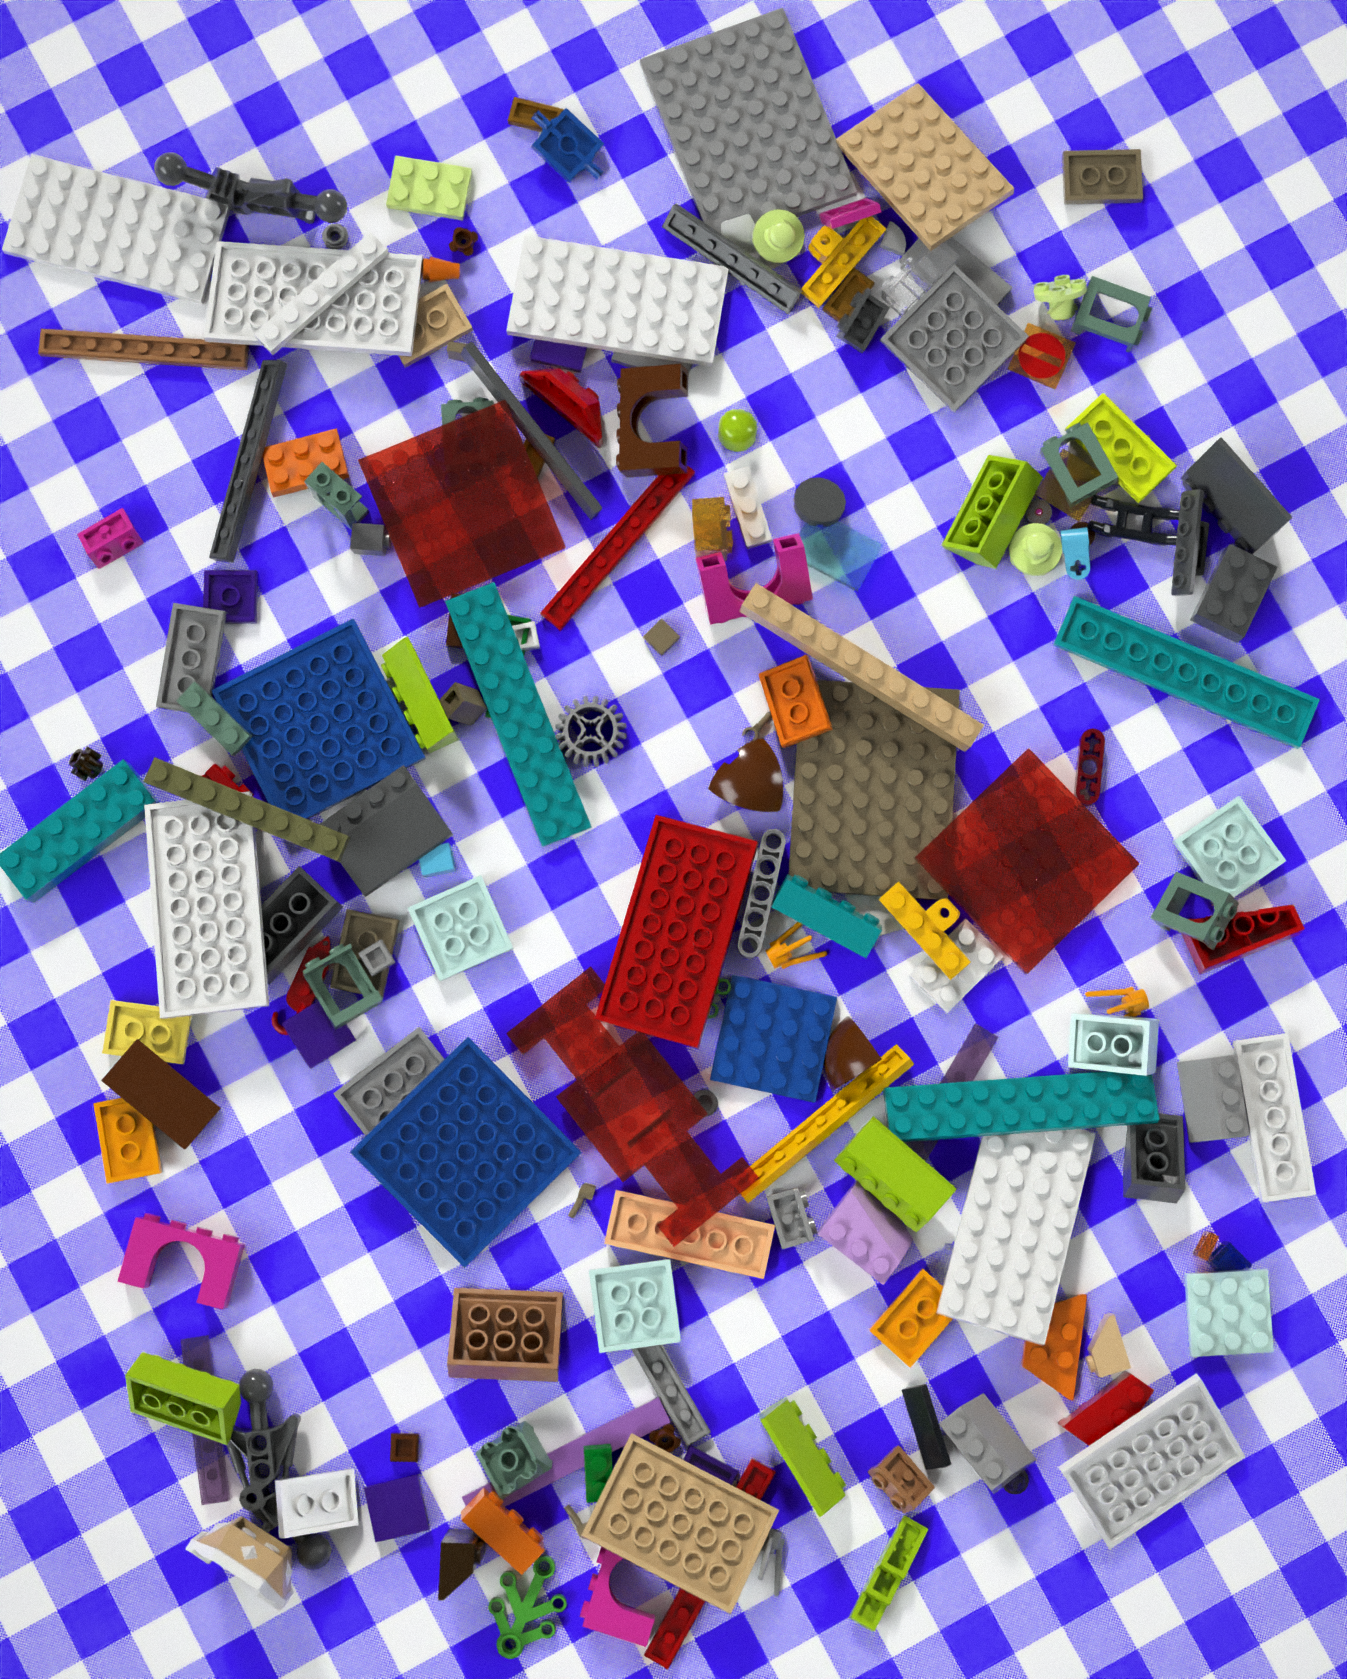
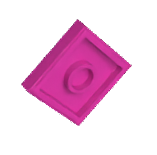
[819,198,882,229]

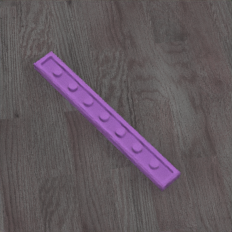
[462,1397,671,1507]

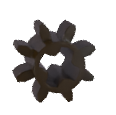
[69,746,103,781]

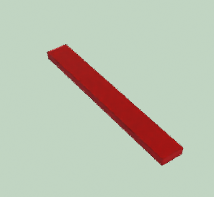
[540,465,695,631]
[644,1458,776,1670]

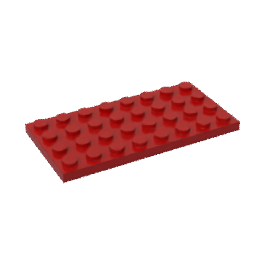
[595,815,759,1049]

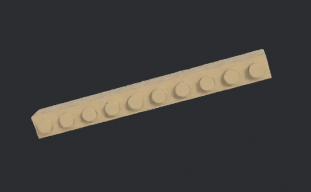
[739,583,984,752]

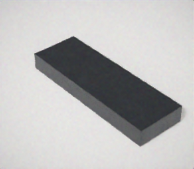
[901,1384,951,1470]

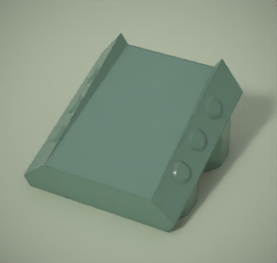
[475,1421,552,1500]

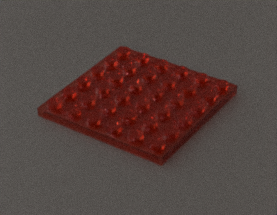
[358,400,566,608]
[914,748,1140,974]

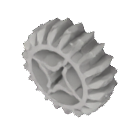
[555,696,627,767]

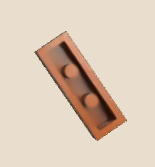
[461,1487,545,1575]

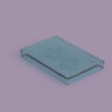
[799,521,883,592]

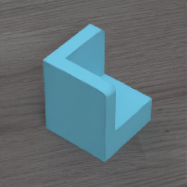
[419,843,456,878]

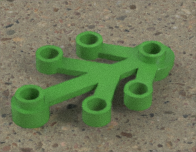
[488,1555,567,1659]

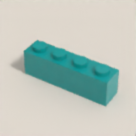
[771,874,882,958]

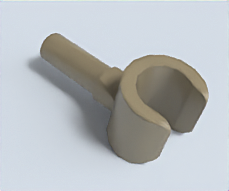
[742,712,772,742]
[568,1183,596,1219]
[564,1504,588,1539]

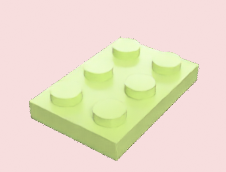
[386,155,472,221]

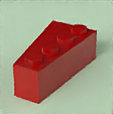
[1181,905,1305,975]

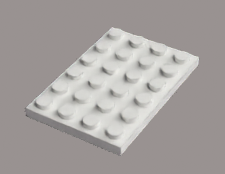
[1058,1374,1246,1549]

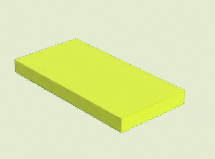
[1065,393,1177,504]

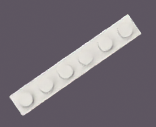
[254,232,389,355]

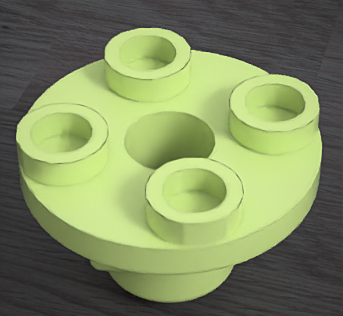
[752,209,805,263]
[1034,275,1087,320]
[1009,523,1062,576]

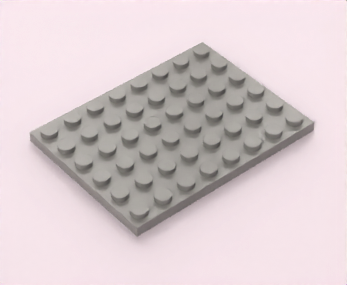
[639,7,857,234]

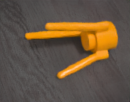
[765,922,827,969]
[1085,987,1149,1017]

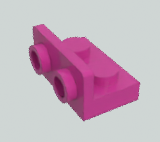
[77,508,144,569]

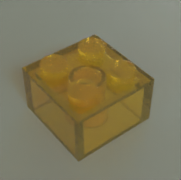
[692,497,733,561]

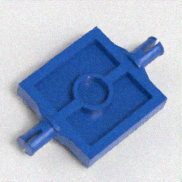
[531,108,604,183]

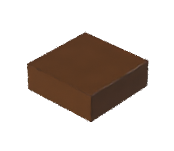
[390,1432,419,1462]

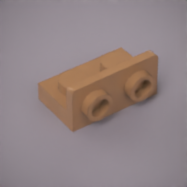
[868,1445,935,1513]

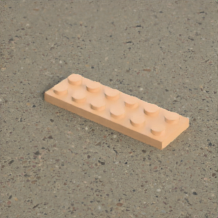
[604,1190,775,1279]

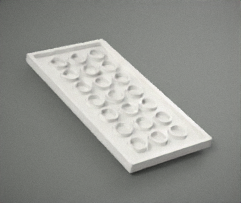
[2,154,230,305]
[506,235,728,367]
[203,241,423,356]
[144,792,269,1019]
[936,1129,1096,1346]

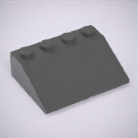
[1181,437,1293,554]
[320,765,453,897]

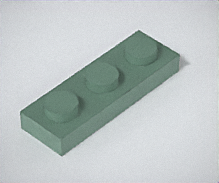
[176,681,252,756]

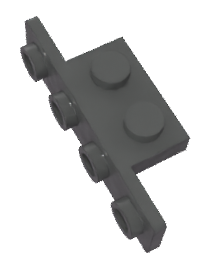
[1171,489,1209,596]

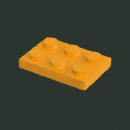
[93,1098,162,1184]
[869,1268,953,1368]

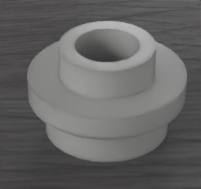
[322,223,349,249]

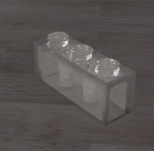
[881,242,960,317]

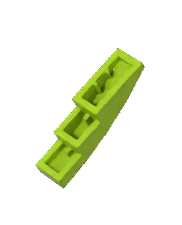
[848,1515,928,1632]

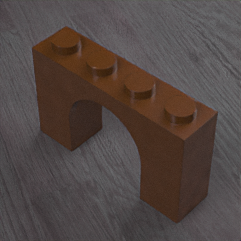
[616,363,689,478]

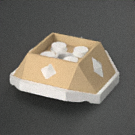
[186,1516,294,1611]

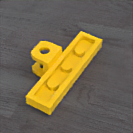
[801,216,886,308]
[879,881,971,980]

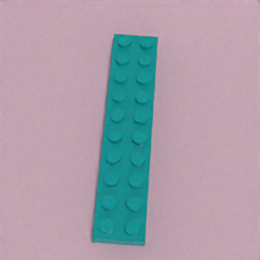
[445,582,592,847]
[1053,596,1320,749]
[883,1071,1160,1142]

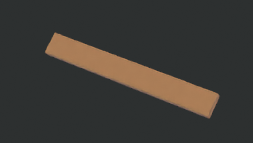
[38,328,249,370]

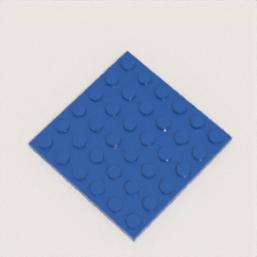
[211,618,426,819]
[350,1036,582,1268]

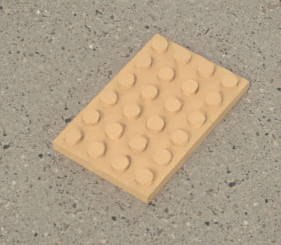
[836,83,1014,251]
[581,1433,779,1614]

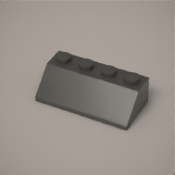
[261,866,343,985]

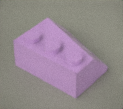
[817,1180,914,1285]

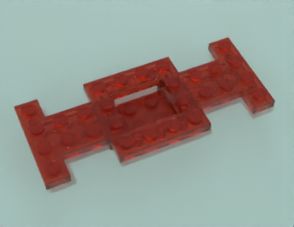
[506,966,759,1247]

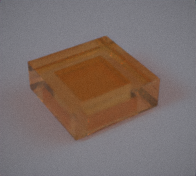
[1193,1231,1219,1261]

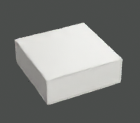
[512,621,540,651]

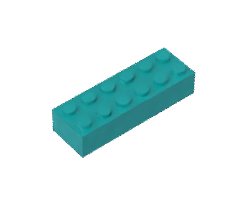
[0,759,160,903]

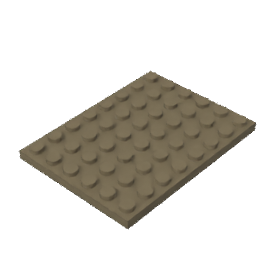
[788,680,960,900]

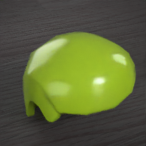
[718,409,757,452]

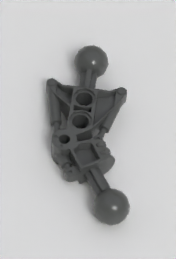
[154,152,347,224]
[226,1369,331,1570]

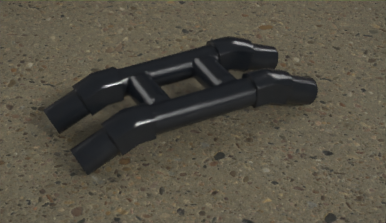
[1087,495,1180,546]

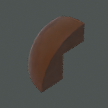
[708,738,783,812]
[824,1016,882,1090]

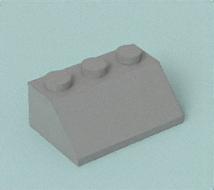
[1177,1054,1249,1143]
[939,1393,1037,1494]

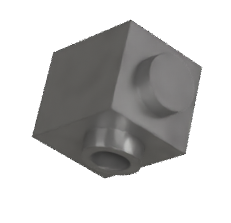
[350,523,391,556]

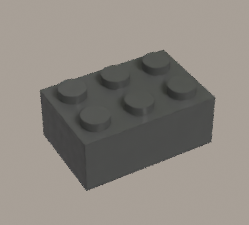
[1190,544,1278,643]

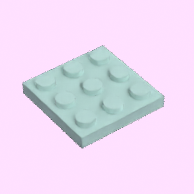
[1172,796,1286,897]
[408,875,514,982]
[589,1259,681,1353]
[1184,1268,1274,1357]

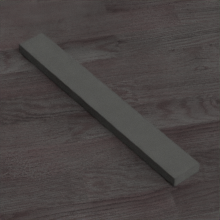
[461,342,602,520]
[209,360,287,563]

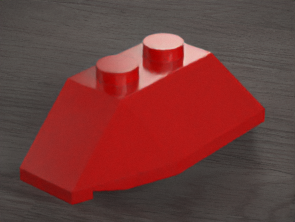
[519,368,603,448]

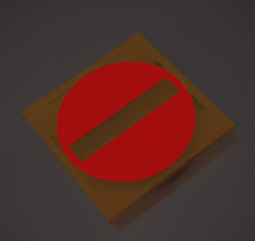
[1008,323,1076,390]

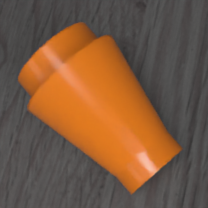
[422,256,460,282]

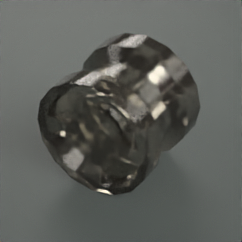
[1003,1470,1029,1494]

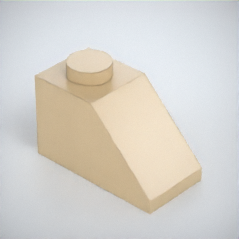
[1085,1313,1131,1378]

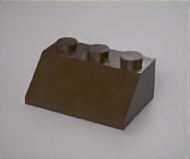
[438,1529,486,1601]

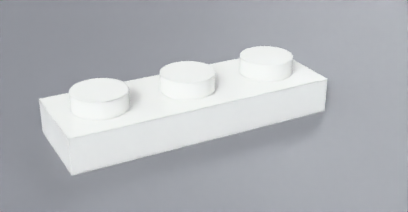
[724,466,772,549]

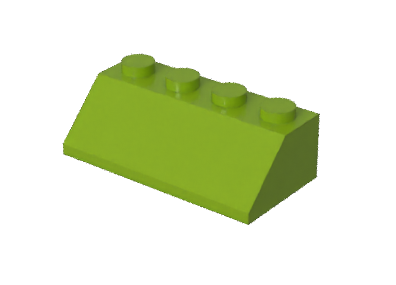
[941,455,1043,569]
[381,636,458,753]
[834,1116,957,1233]
[125,1352,241,1445]
[758,1397,847,1518]

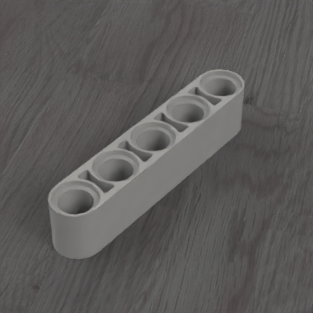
[737,829,785,959]

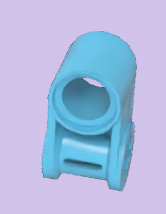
[1060,527,1090,580]

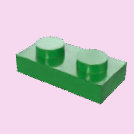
[583,1444,613,1503]

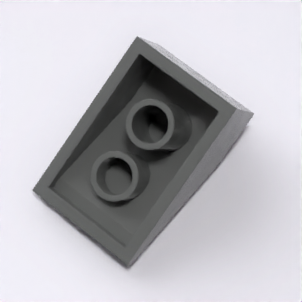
[1123,1113,1186,1204]

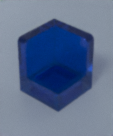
[1205,1241,1253,1271]

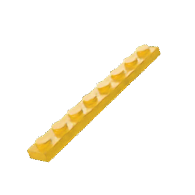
[731,1044,914,1203]

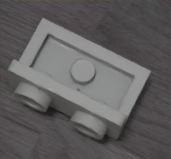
[766,1187,817,1250]

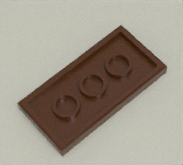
[101,1039,221,1150]

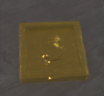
[1035,449,1101,522]

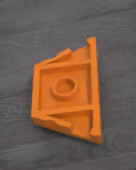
[1021,1293,1087,1401]

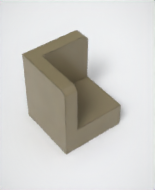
[439,682,487,726]

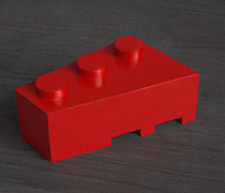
[1058,1371,1154,1446]

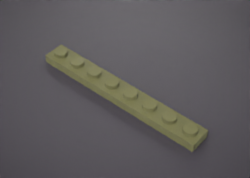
[143,757,350,862]

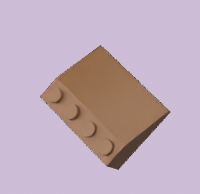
[447,1288,563,1382]

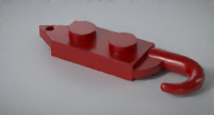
[271,936,331,1035]

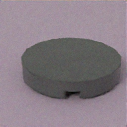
[793,477,846,527]

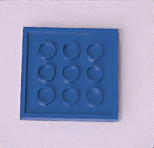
[710,974,837,1103]

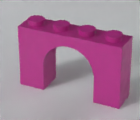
[695,533,813,625]
[117,1213,245,1310]
[579,1547,655,1647]

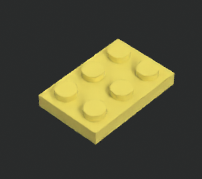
[102,1000,192,1064]

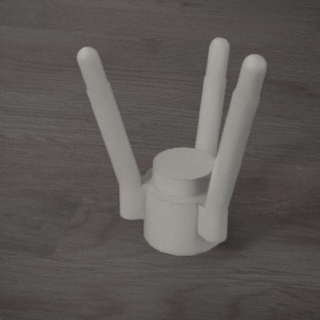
[758,1528,785,1597]

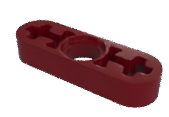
[1074,729,1105,806]

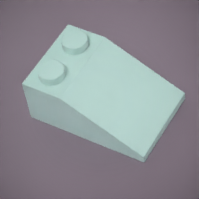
[1068,1013,1159,1076]

